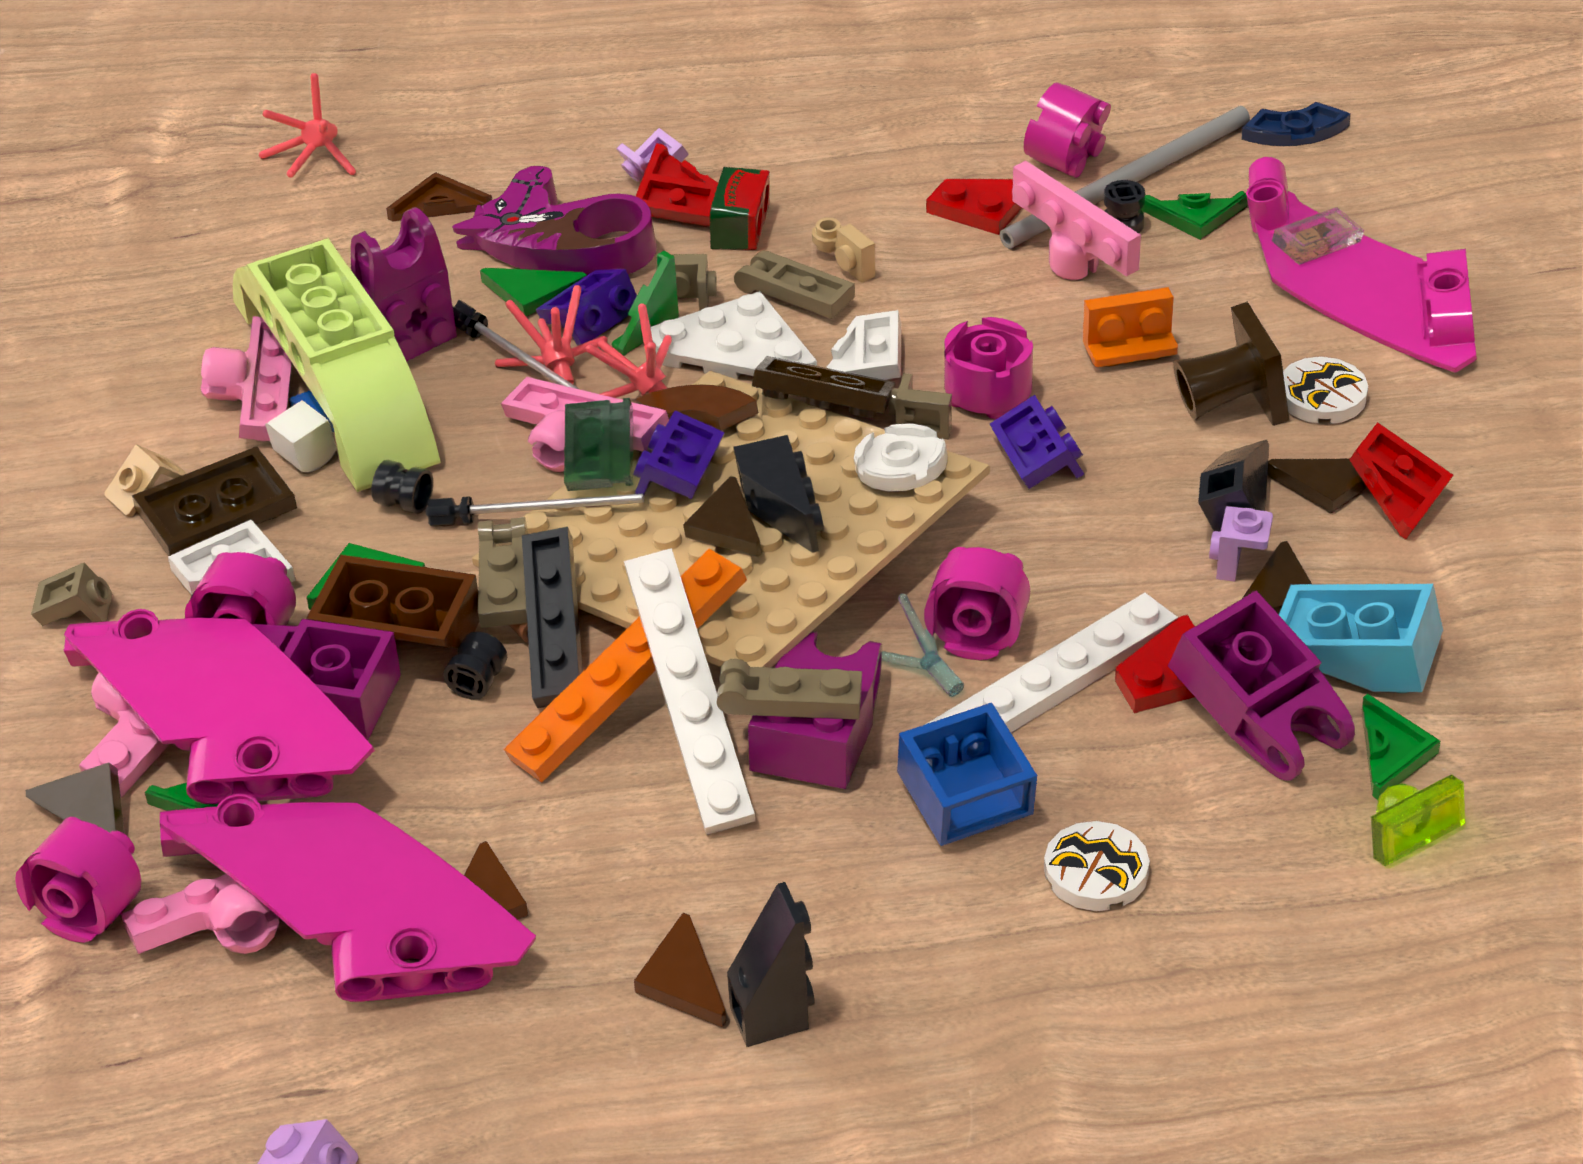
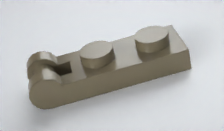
[734,250,855,319]
[478,517,528,628]
[716,658,862,719]

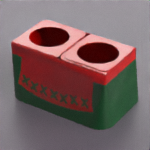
[710,167,770,250]

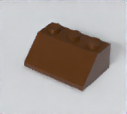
[306,555,480,648]

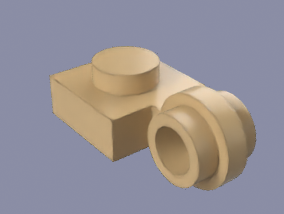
[812,218,875,283]

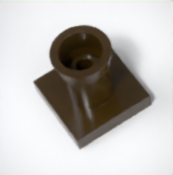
[1173,301,1290,426]

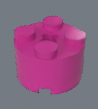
[1023,82,1111,178]
[944,317,1033,419]
[924,547,1030,660]
[185,552,296,626]
[15,817,141,943]

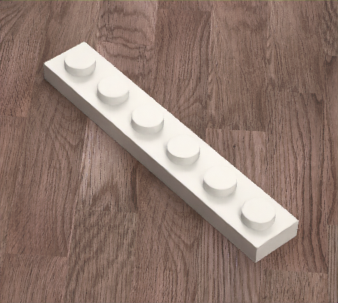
[624,548,755,835]
[926,593,1178,733]

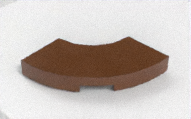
[636,384,759,431]

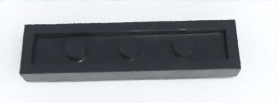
[522,526,583,708]

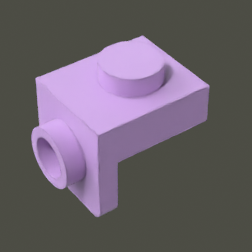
[616,128,689,182]
[1209,506,1273,582]
[257,1119,358,1164]

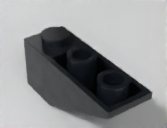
[733,435,824,553]
[1198,439,1269,532]
[727,882,815,1047]

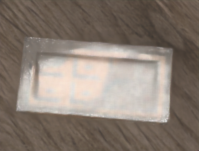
[1272,207,1364,265]

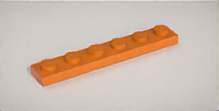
[504,548,747,783]

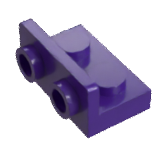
[536,269,637,345]
[990,395,1084,489]
[633,411,725,499]

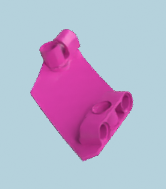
[1246,157,1477,373]
[64,609,375,804]
[159,794,536,1002]

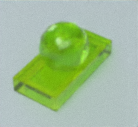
[1371,774,1465,867]

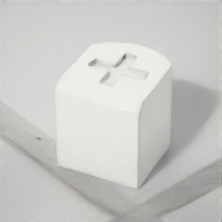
[265,400,337,472]

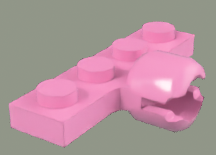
[1012,161,1141,280]
[201,316,292,441]
[501,377,669,472]
[79,673,169,798]
[121,874,279,954]

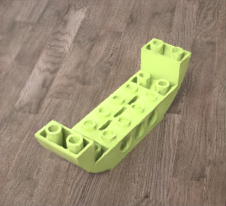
[233,238,441,492]

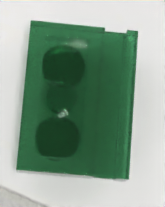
[564,398,633,491]

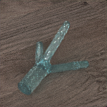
[882,593,964,697]

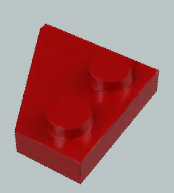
[636,143,718,227]
[926,179,1022,235]
[1349,422,1454,540]
[1115,615,1195,714]

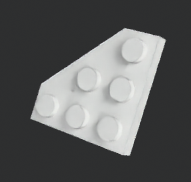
[650,291,817,379]

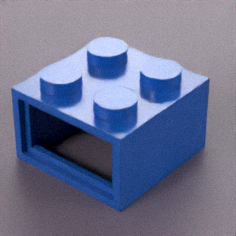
[897,702,1038,846]

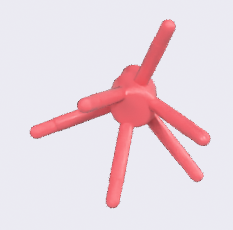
[259,73,356,178]
[495,285,608,384]
[586,303,672,398]

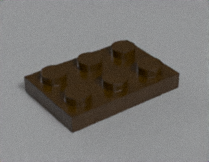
[752,356,895,418]
[132,446,297,556]

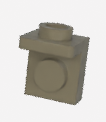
[656,254,717,311]
[889,373,952,440]
[31,562,112,626]

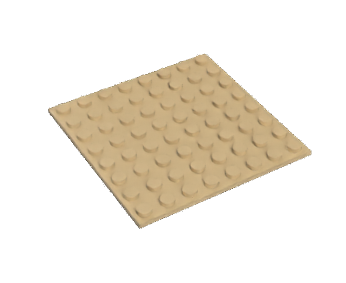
[472,371,990,668]

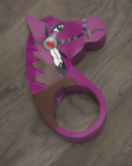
[452,166,657,275]

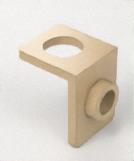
[105,444,187,517]

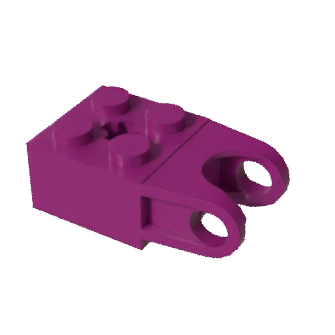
[350,207,457,362]
[1168,590,1355,781]
[253,619,401,740]
[748,631,882,789]

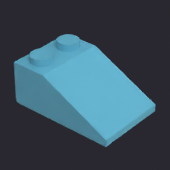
[1279,584,1443,693]

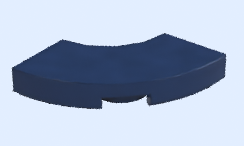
[1241,102,1351,146]

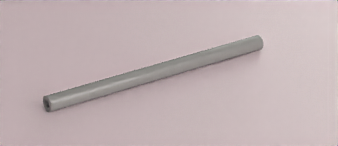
[1000,106,1250,249]

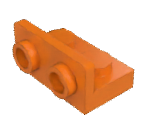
[1083,287,1178,367]

